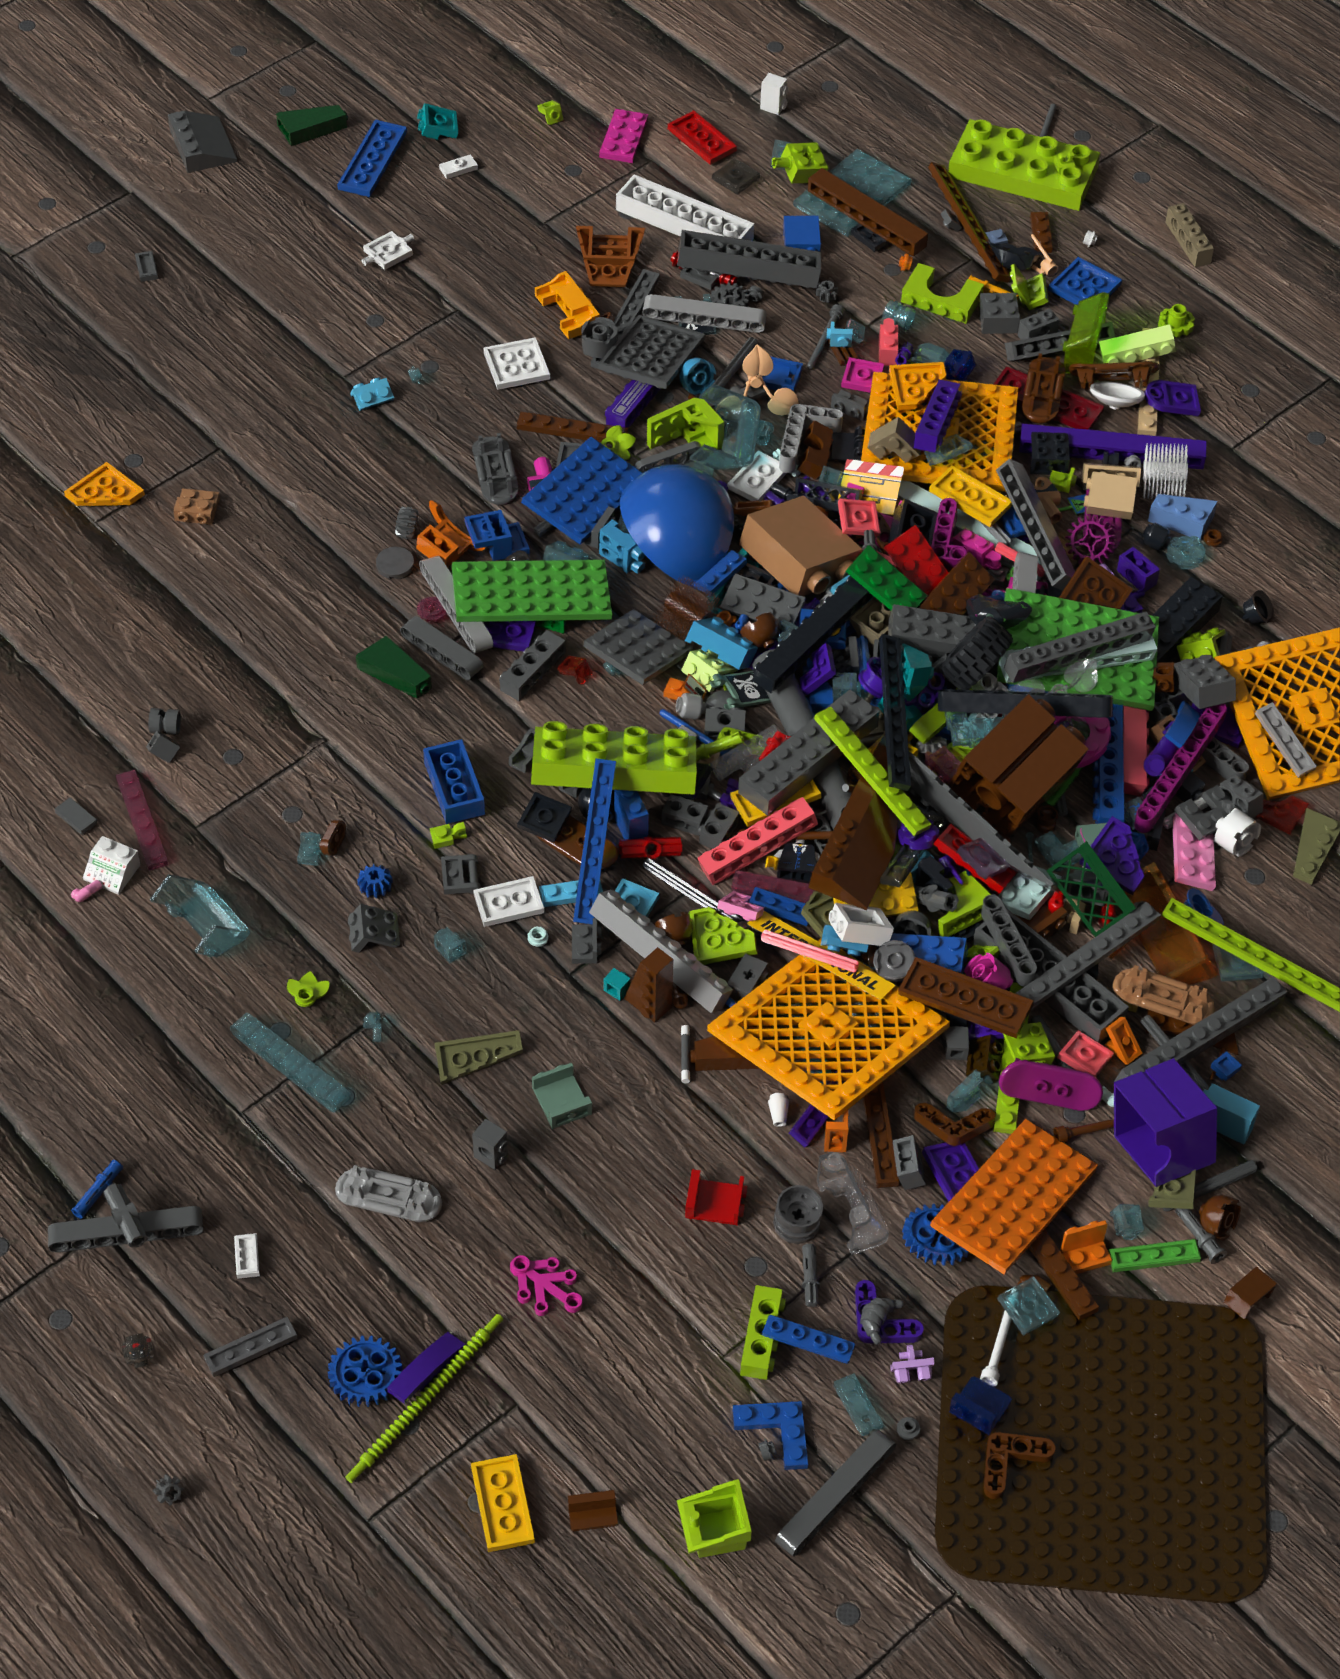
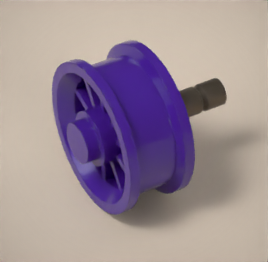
[858,657,905,704]

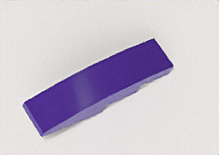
[387,1332,465,1404]

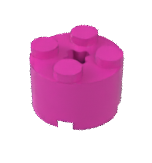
[964,953,1013,990]

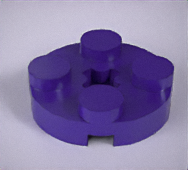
[898,819,939,850]

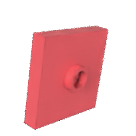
[838,499,880,537]
[1057,1030,1114,1077]

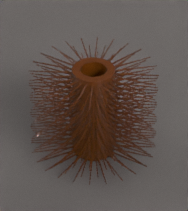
[653,576,722,646]

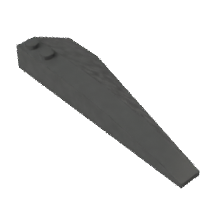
[908,751,1060,893]

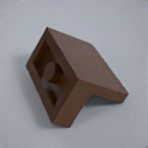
[568,1490,618,1532]

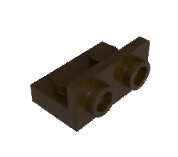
[966,1034,1003,1081]

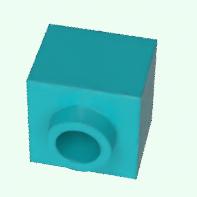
[604,968,631,1001]

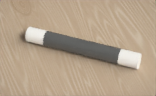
[681,1025,690,1083]

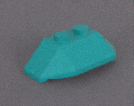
[901,644,934,701]

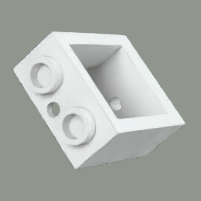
[829,903,894,946]

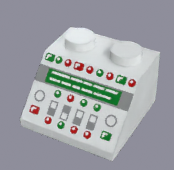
[83,836,140,895]

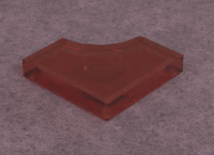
[1255,795,1309,835]

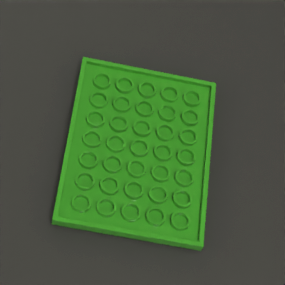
[997,588,1159,711]

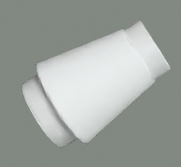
[768,1093,789,1127]

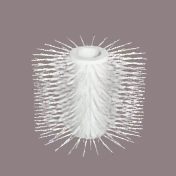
[1143,443,1188,499]

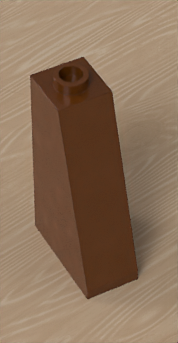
[690,1026,772,1071]

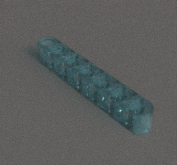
[230,1013,351,1113]

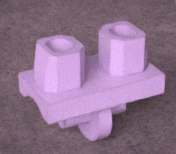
[890,1344,934,1384]

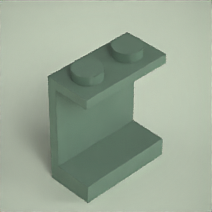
[532,1063,592,1129]

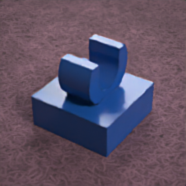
[1211,1051,1242,1081]

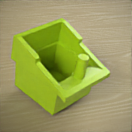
[677,1479,752,1558]

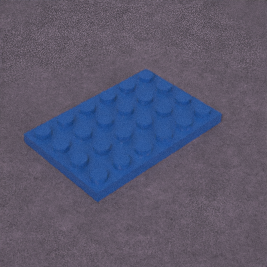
[521,437,642,545]

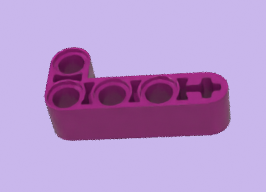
[931,498,966,570]

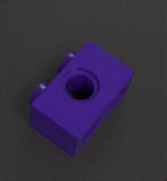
[1117,547,1160,592]

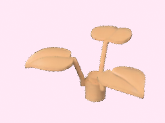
[715,344,799,421]

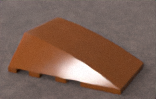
[576,226,646,287]

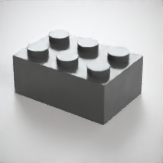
[1174,655,1236,709]

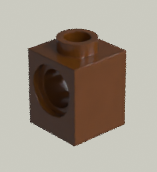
[1153,662,1175,692]

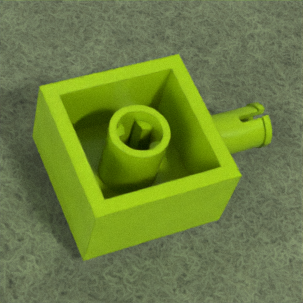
[772,142,828,184]

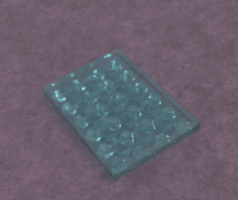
[793,149,911,237]

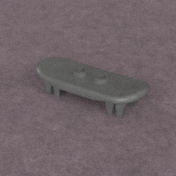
[472,433,518,505]

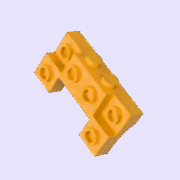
[535,271,600,340]

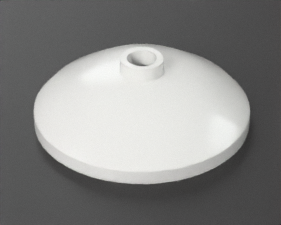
[1090,382,1145,409]

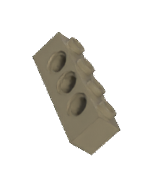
[1165,203,1214,268]

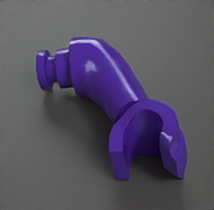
[1143,721,1178,776]

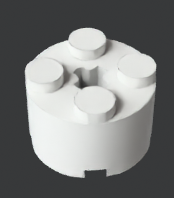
[1214,808,1261,857]

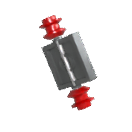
[671,251,738,290]

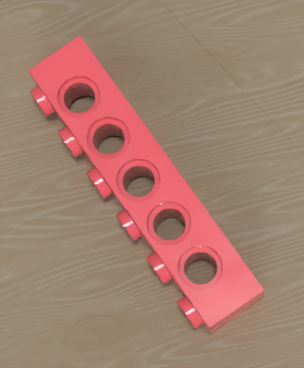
[697,797,818,885]

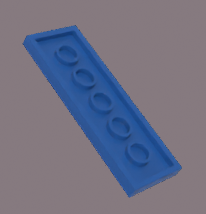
[337,120,407,197]

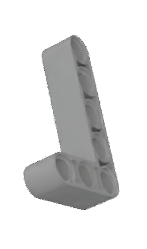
[779,404,843,473]

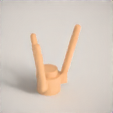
[1031,234,1058,277]

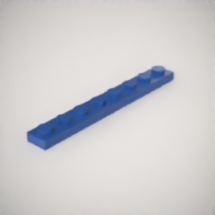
[573,758,616,925]

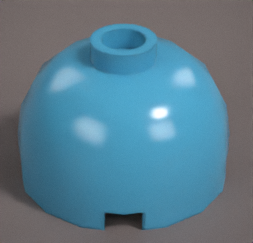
[679,358,716,395]

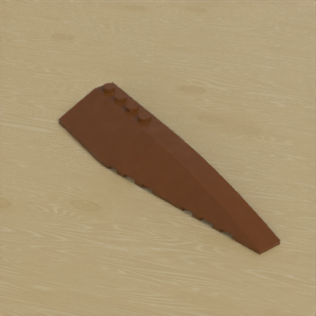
[808,732,909,911]

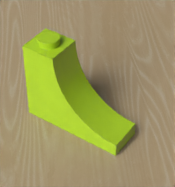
[938,870,991,937]

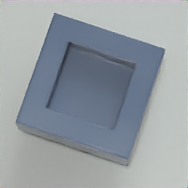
[985,229,1008,248]

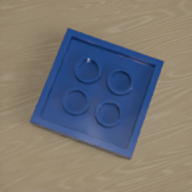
[1048,257,1122,313]

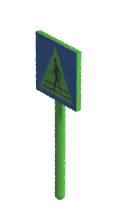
[1058,494,1086,515]

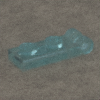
[833,1373,884,1437]

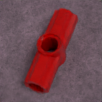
[618,836,682,859]

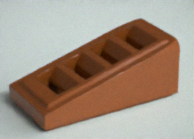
[733,500,773,516]

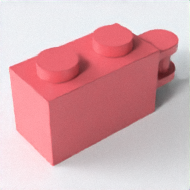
[879,318,898,366]

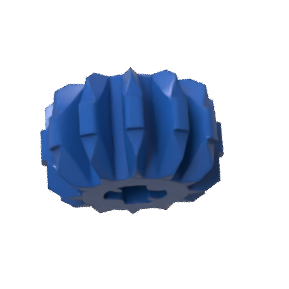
[357,864,393,899]

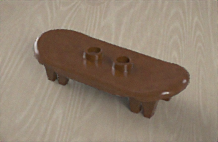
[1022,353,1066,423]
[1068,361,1159,390]
[535,815,619,870]

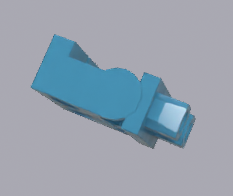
[599,519,645,574]

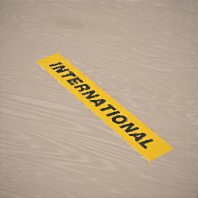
[747,911,896,1000]

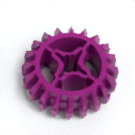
[1065,515,1117,564]

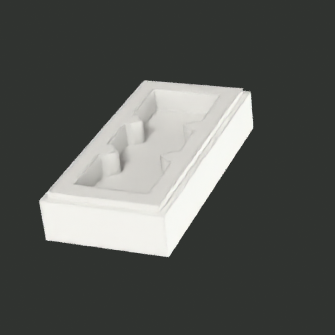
[439,154,478,179]
[234,1233,260,1279]

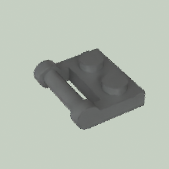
[441,854,481,895]

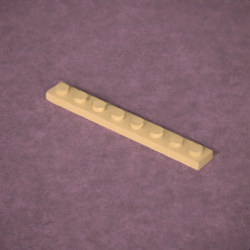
[1137,328,1159,436]

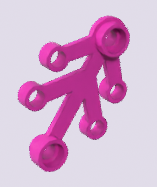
[510,1255,582,1316]

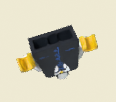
[765,840,820,883]

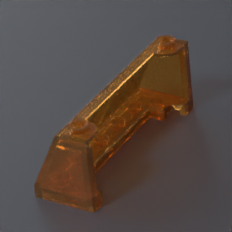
[1115,862,1218,985]

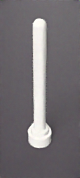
[980,1290,1019,1387]

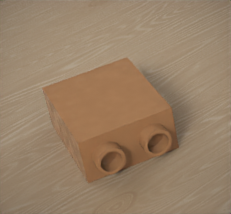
[739,496,862,597]

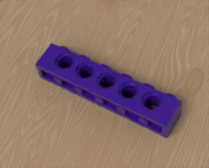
[913,379,962,453]

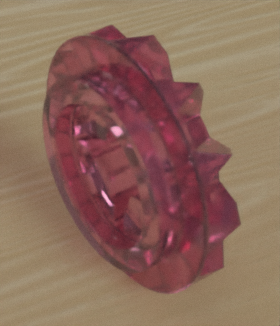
[417,597,447,622]

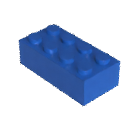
[423,739,485,824]
[890,933,968,983]

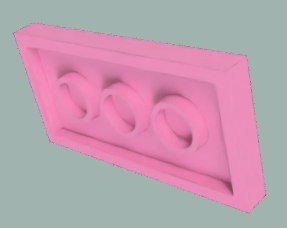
[1172,813,1216,891]

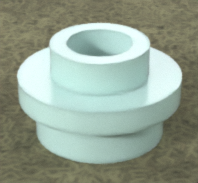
[528,926,548,947]

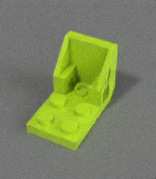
[647,398,724,451]

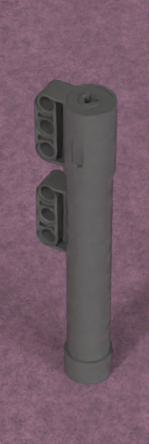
[753,649,852,855]

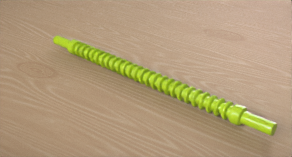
[345,1314,503,1483]

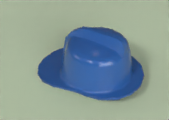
[1183,888,1224,925]

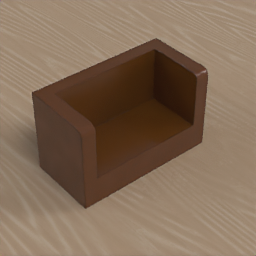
[1223,1267,1277,1319]

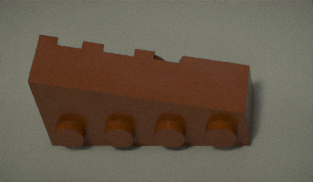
[624,947,674,1022]

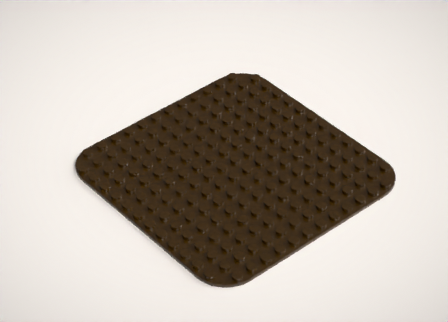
[935,1285,1267,1603]

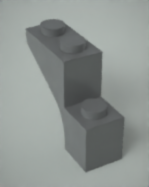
[906,1004,969,1060]

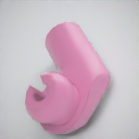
[71,880,102,902]

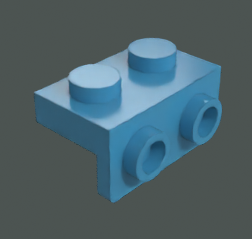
[821,925,868,956]

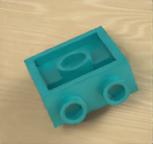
[417,103,458,140]

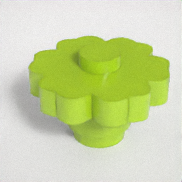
[1158,304,1195,337]

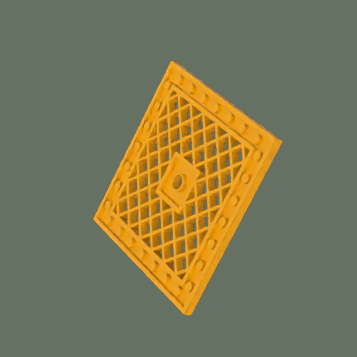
[861,372,1018,492]
[1214,628,1340,800]
[707,938,950,1121]

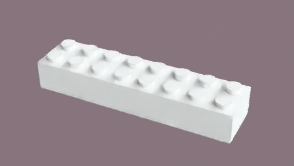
[616,175,754,241]

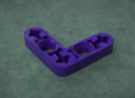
[855,1280,924,1343]

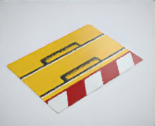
[838,459,904,515]

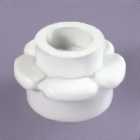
[1083,230,1097,247]

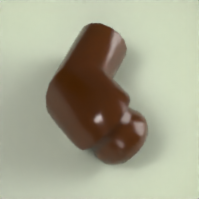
[1017,1275,1052,1293]

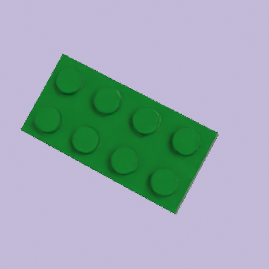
[845,545,927,611]

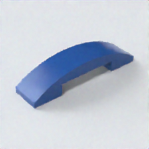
[1164,701,1200,748]

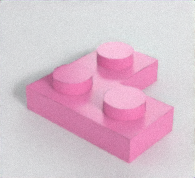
[717,891,764,921]

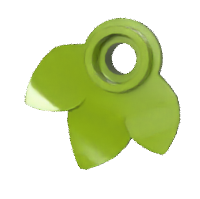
[601,425,636,460]
[287,971,329,1007]

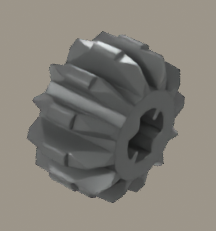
[395,506,419,539]

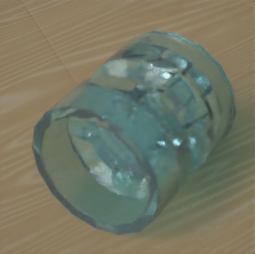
[882,299,916,331]

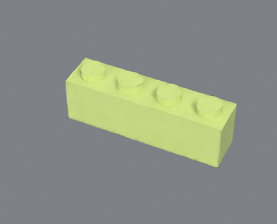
[1099,324,1176,363]

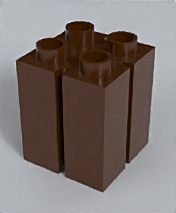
[948,694,1089,838]

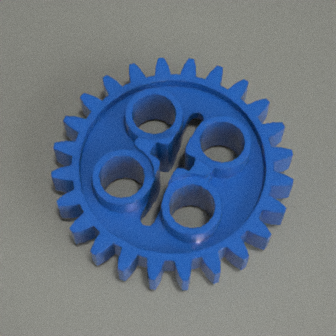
[902,1204,969,1266]
[328,1335,403,1407]

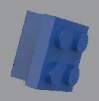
[465,510,530,561]

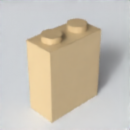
[1083,472,1138,520]

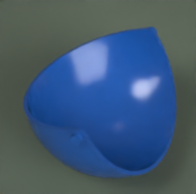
[620,464,734,590]

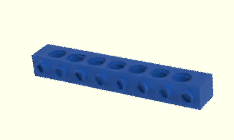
[1092,704,1124,824]

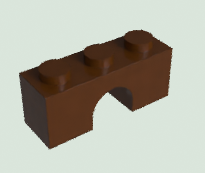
[797,420,833,480]

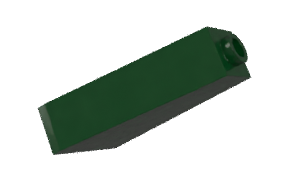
[276,105,348,146]
[356,636,432,699]

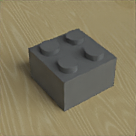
[979,293,1020,334]

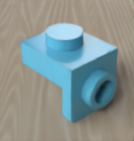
[827,322,853,347]

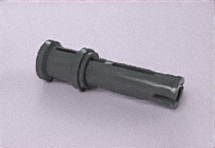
[1175,1208,1227,1264]

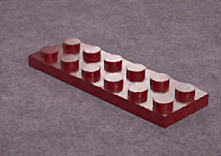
[993,366,1104,430]

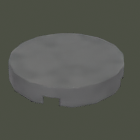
[376,547,414,579]
[873,940,915,982]

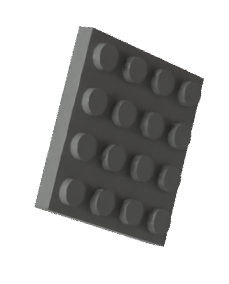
[583,609,693,685]

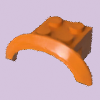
[416,500,486,568]

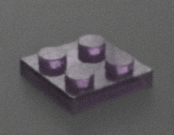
[956,838,1010,880]

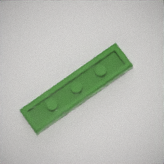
[1108,1239,1201,1272]

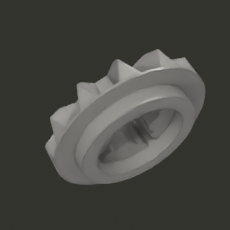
[915,736,947,754]

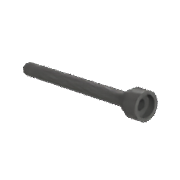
[807,304,845,369]

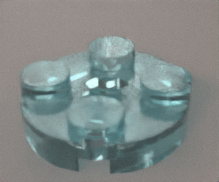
[1167,536,1205,569]

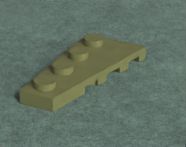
[435,1030,523,1085]

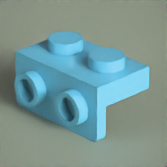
[350,377,394,411]

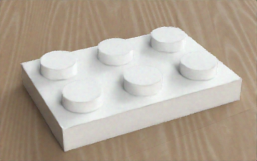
[727,451,787,501]
[473,876,544,927]

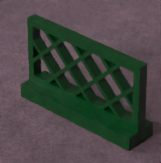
[1046,841,1136,937]

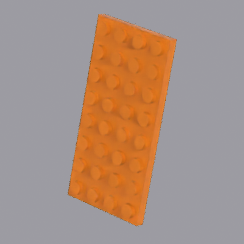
[930,1119,1098,1275]

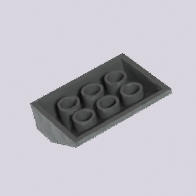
[168,111,237,173]

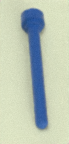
[659,709,738,763]

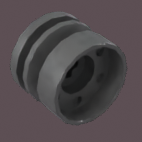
[773,1185,823,1244]

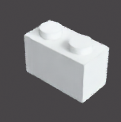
[760,73,788,115]

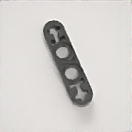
[634,441,704,473]

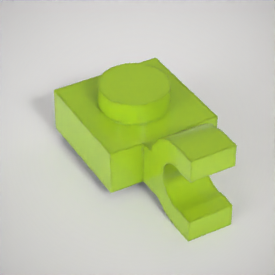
[430,822,467,849]

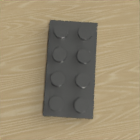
[720,574,806,634]

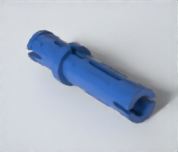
[71,1160,123,1219]

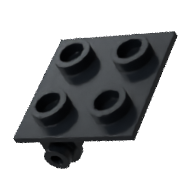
[831,426,865,461]

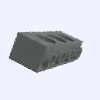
[499,630,566,701]

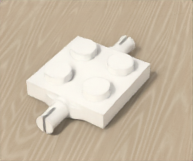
[362,231,414,270]

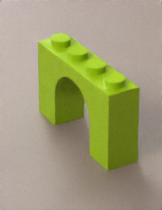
[901,263,984,324]

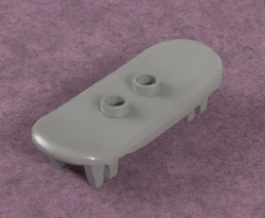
[335,1165,442,1222]

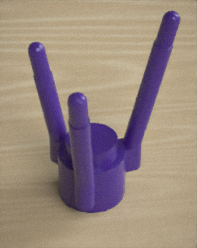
[938,855,964,885]

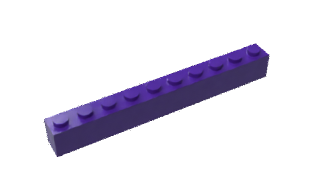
[1019,424,1206,470]

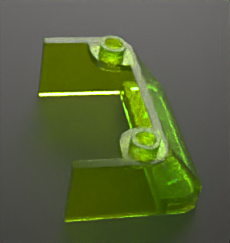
[1062,292,1110,374]

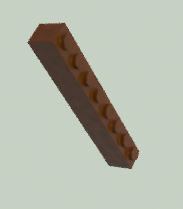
[808,168,928,257]

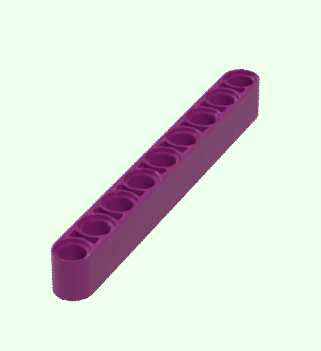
[1134,703,1227,833]

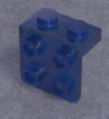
[949,1377,1011,1435]

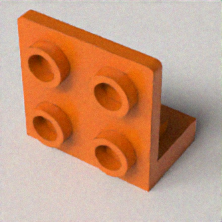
[1060,1220,1112,1274]

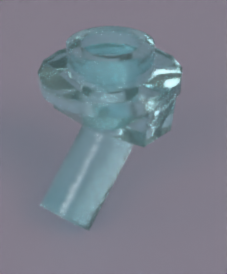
[363,1012,382,1042]

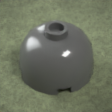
[892,910,933,936]

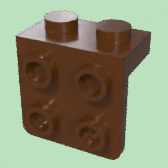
[1014,904,1067,940]

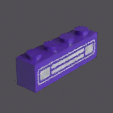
[605,379,661,428]

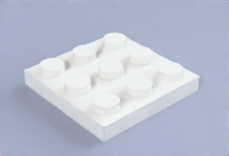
[483,337,550,390]

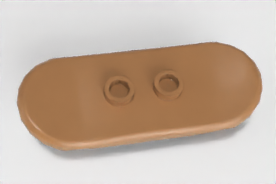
[1113,965,1215,1025]

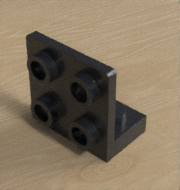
[1030,432,1070,475]

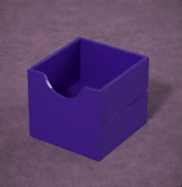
[1114,1058,1217,1187]

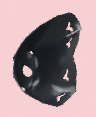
[988,242,1044,271]
[966,594,1032,629]

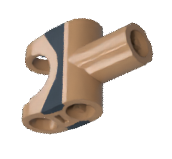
[1034,477,1062,525]

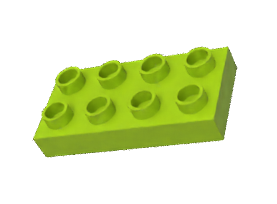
[948,119,1100,211]
[531,721,697,794]

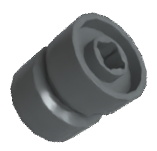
[148,708,181,735]

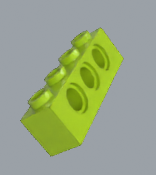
[740,1285,786,1380]

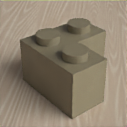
[867,417,921,462]

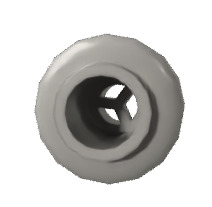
[676,693,706,720]

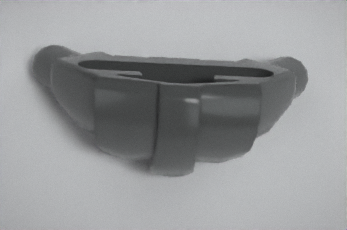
[860,1298,904,1344]

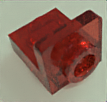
[557,656,592,685]

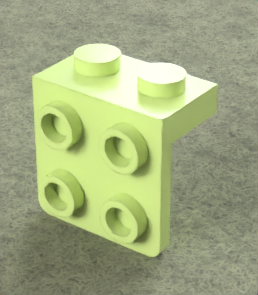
[681,649,738,692]

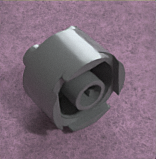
[581,317,618,359]

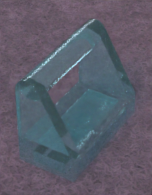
[924,434,973,466]

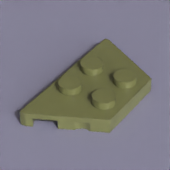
[801,891,834,938]

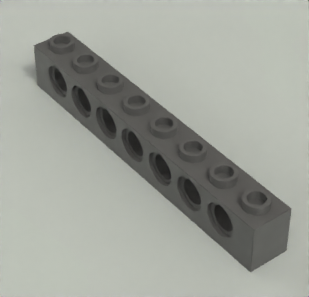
[1004,611,1156,683]

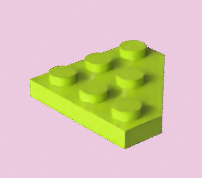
[689,907,758,965]

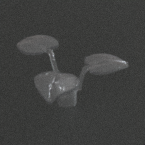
[1009,658,1098,740]

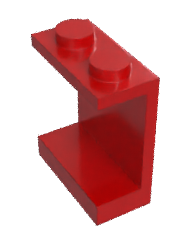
[685,1169,748,1226]

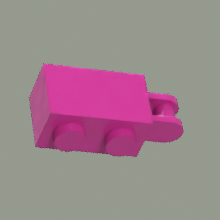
[953,528,1001,570]

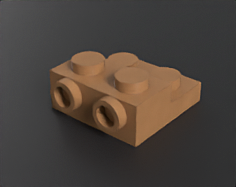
[173,488,220,525]

